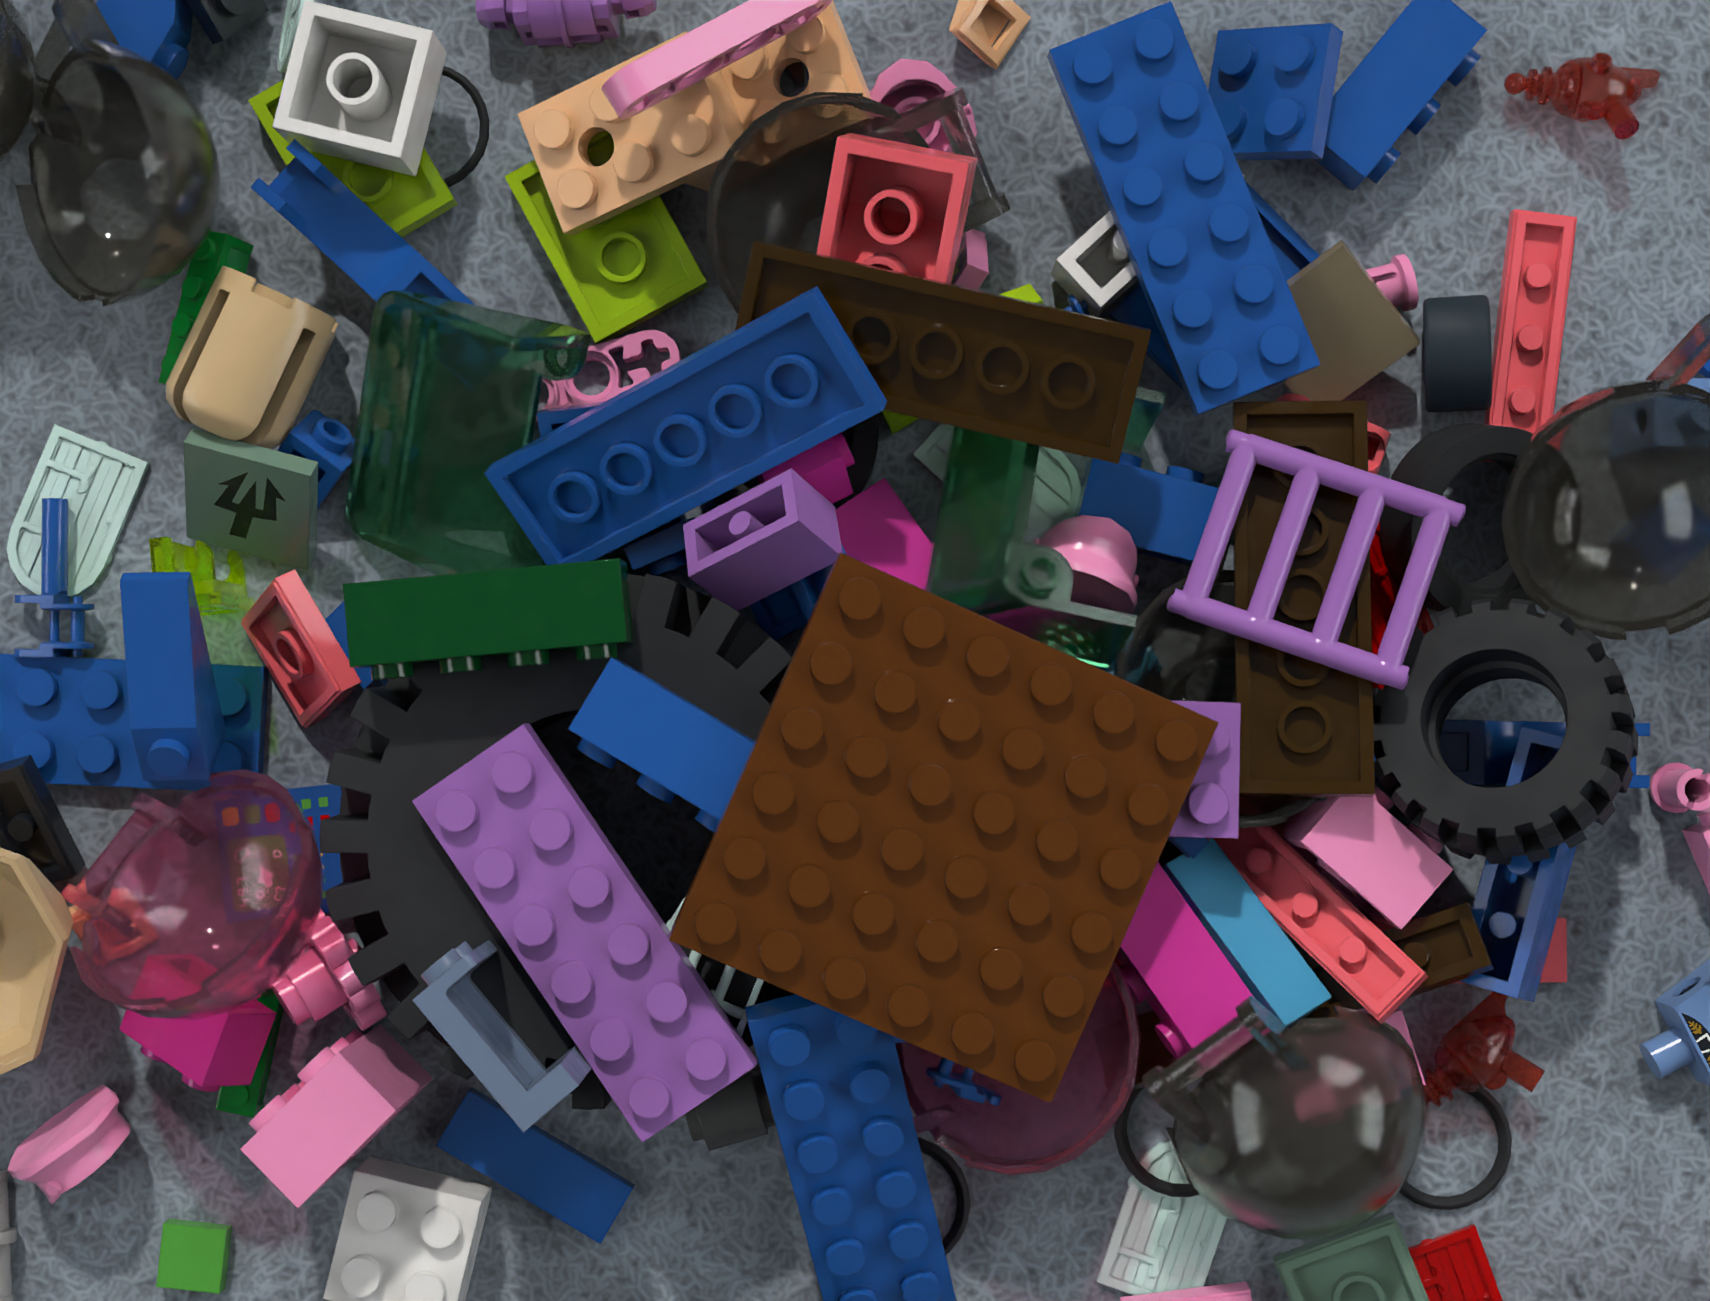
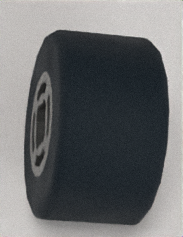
[1423,295,1492,413]

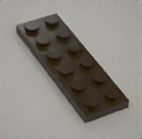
[735,240,1151,464]
[1232,400,1375,797]

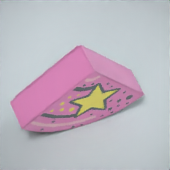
[951,226,989,290]

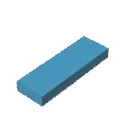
[1163,838,1332,1035]

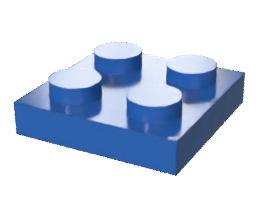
[1208,23,1343,161]

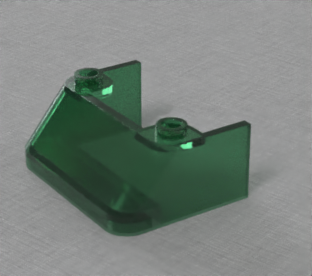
[924,387,1166,669]

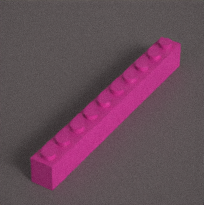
[836,477,1267,1064]

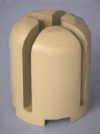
[166,266,339,449]

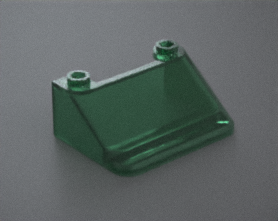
[346,290,591,575]

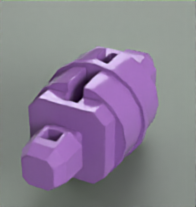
[476,0,657,48]

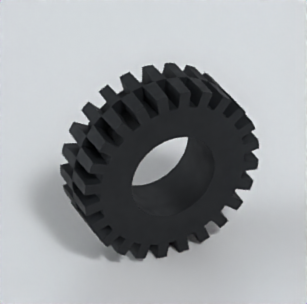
[319,574,794,1110]

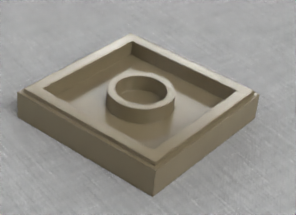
[1284,240,1421,401]

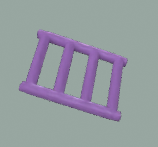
[1167,429,1466,690]

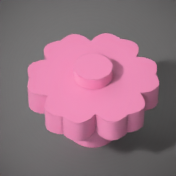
[269,905,387,1031]

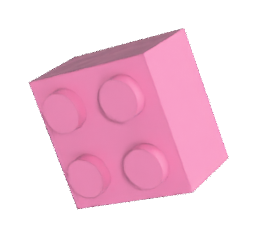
[1276,786,1453,930]

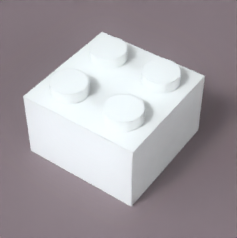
[272,0,447,176]
[323,1157,493,1301]

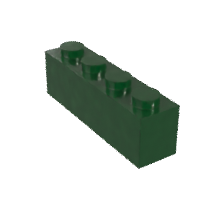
[343,558,634,680]

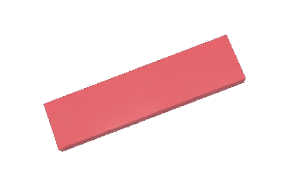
[1484,209,1577,463]
[1209,798,1429,1024]

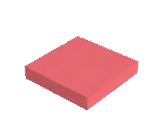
[241,569,362,729]

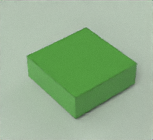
[156,1219,232,1294]

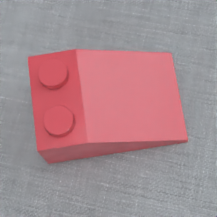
[817,133,978,284]

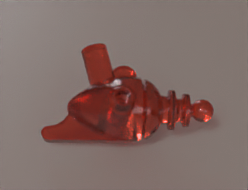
[1504,53,1660,139]
[1405,991,1545,1116]

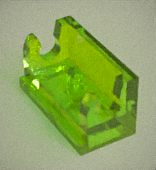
[149,537,255,617]

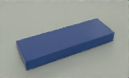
[436,1087,635,1244]

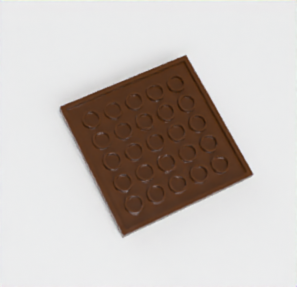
[668,552,1219,1103]

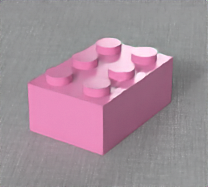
[240,1025,433,1208]

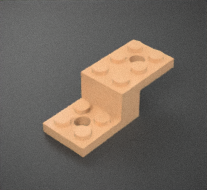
[517,0,878,235]

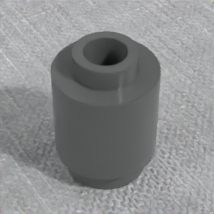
[685,1071,776,1151]

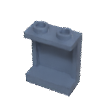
[412,940,591,1133]

